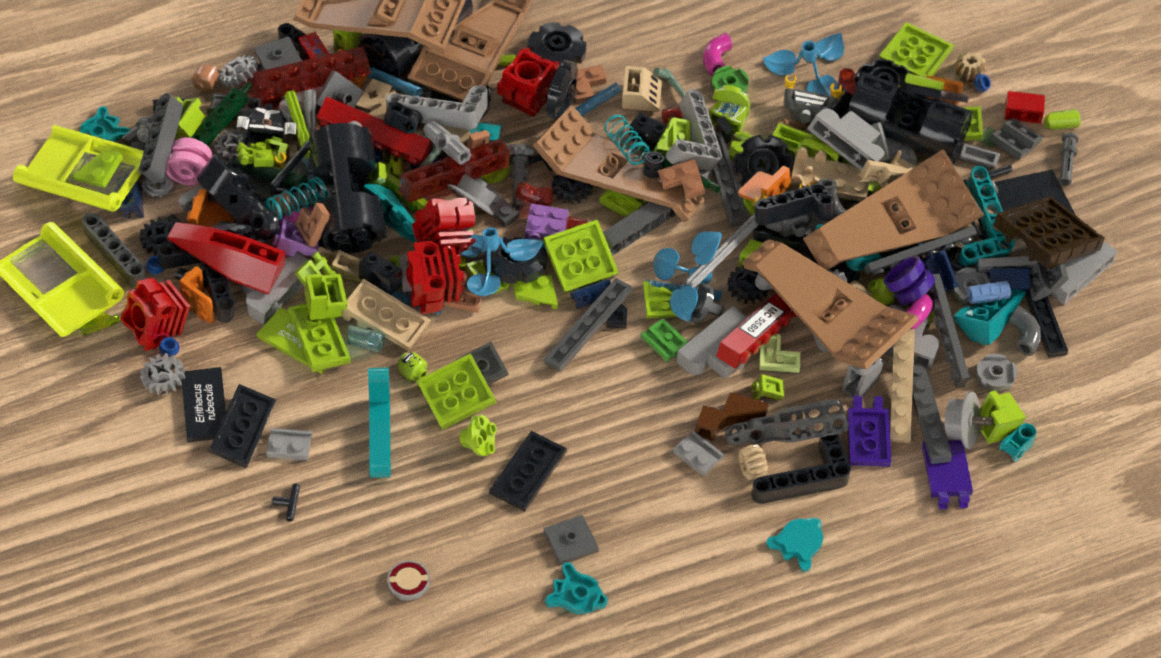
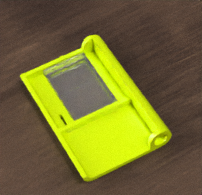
[13,125,144,212]
[0,222,124,337]

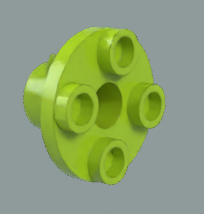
[459,415,497,456]

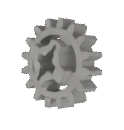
[219,55,259,88]
[214,127,256,165]
[140,353,185,395]

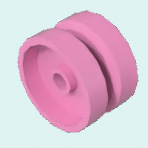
[166,138,212,186]

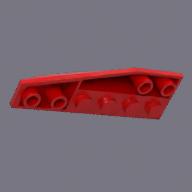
[167,222,285,295]

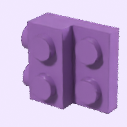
[525,204,569,242]
[272,219,319,257]

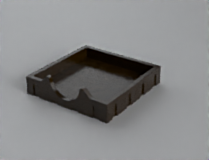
[993,196,1105,269]

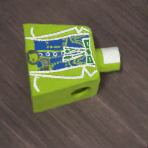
[709,92,750,134]

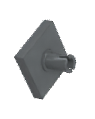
[316,70,364,108]

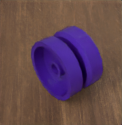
[883,256,935,305]

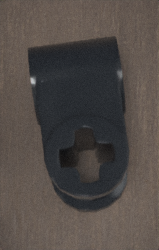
[383,101,423,134]

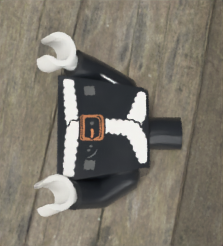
[236,103,296,144]

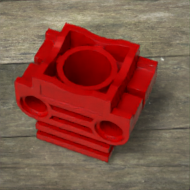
[497,48,559,117]
[412,198,476,258]
[406,241,464,314]
[120,278,190,351]

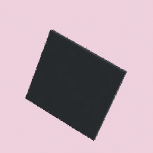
[995,169,1076,215]

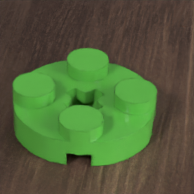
[712,66,749,94]

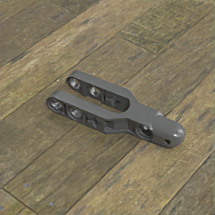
[725,399,848,445]

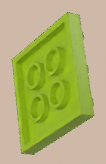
[879,22,954,78]
[543,219,619,294]
[416,353,497,430]

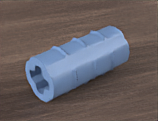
[967,281,1011,304]

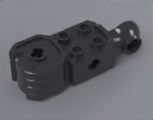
[197,153,279,241]

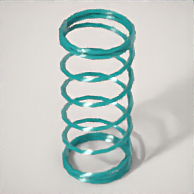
[604,115,650,165]
[266,177,328,221]

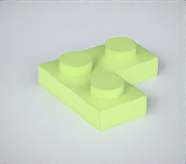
[759,334,800,373]

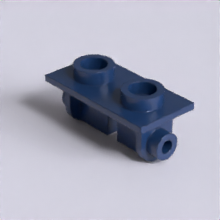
[570,279,611,309]

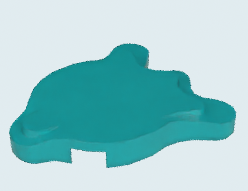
[80,106,131,142]
[766,517,823,572]
[545,562,608,614]

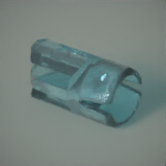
[346,324,385,353]

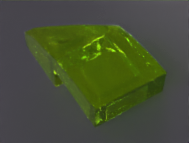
[79,312,120,336]

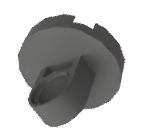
[691,283,724,323]

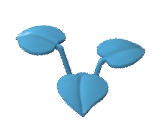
[763,33,844,96]
[461,227,542,296]
[653,231,722,322]

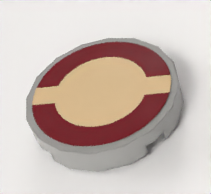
[387,560,430,601]

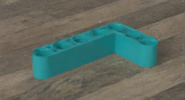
[957,166,1015,267]
[368,367,391,478]

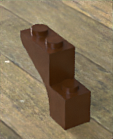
[695,392,769,441]

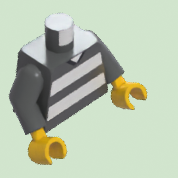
[784,75,842,123]

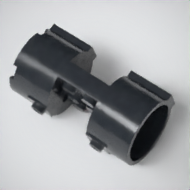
[356,0,473,80]
[847,72,973,164]
[308,123,387,254]

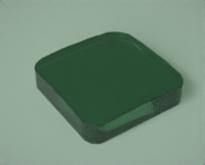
[979,127,1003,148]

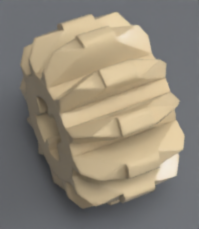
[955,51,986,82]
[738,445,768,480]

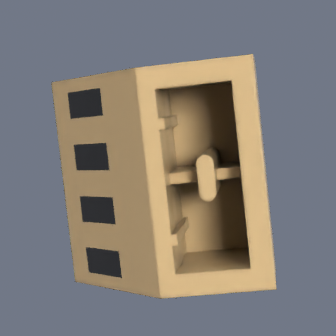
[622,66,662,112]

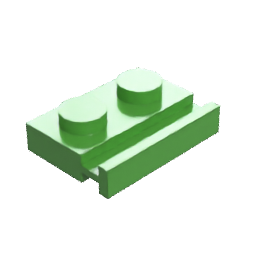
[641,318,688,363]

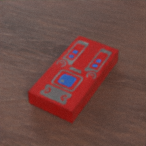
[299,31,332,67]

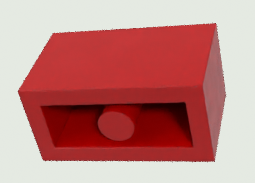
[1004,91,1045,124]

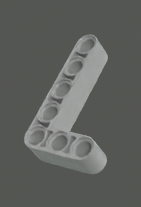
[386,85,487,129]
[666,89,722,171]

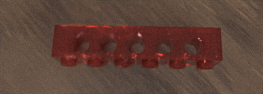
[253,47,370,101]
[399,138,511,203]

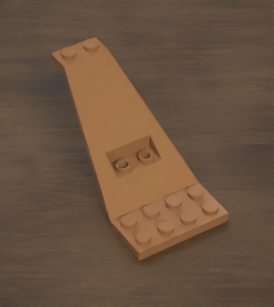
[293,0,466,53]
[408,0,533,102]
[532,105,705,222]
[803,150,984,270]
[742,239,918,370]

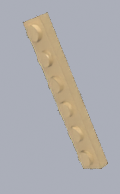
[890,329,915,443]

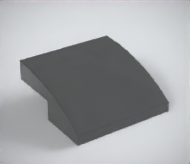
[989,118,1043,160]
[1029,262,1069,301]

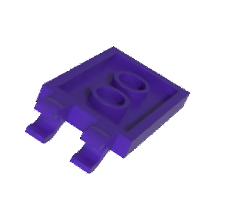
[847,396,891,467]
[922,440,973,509]

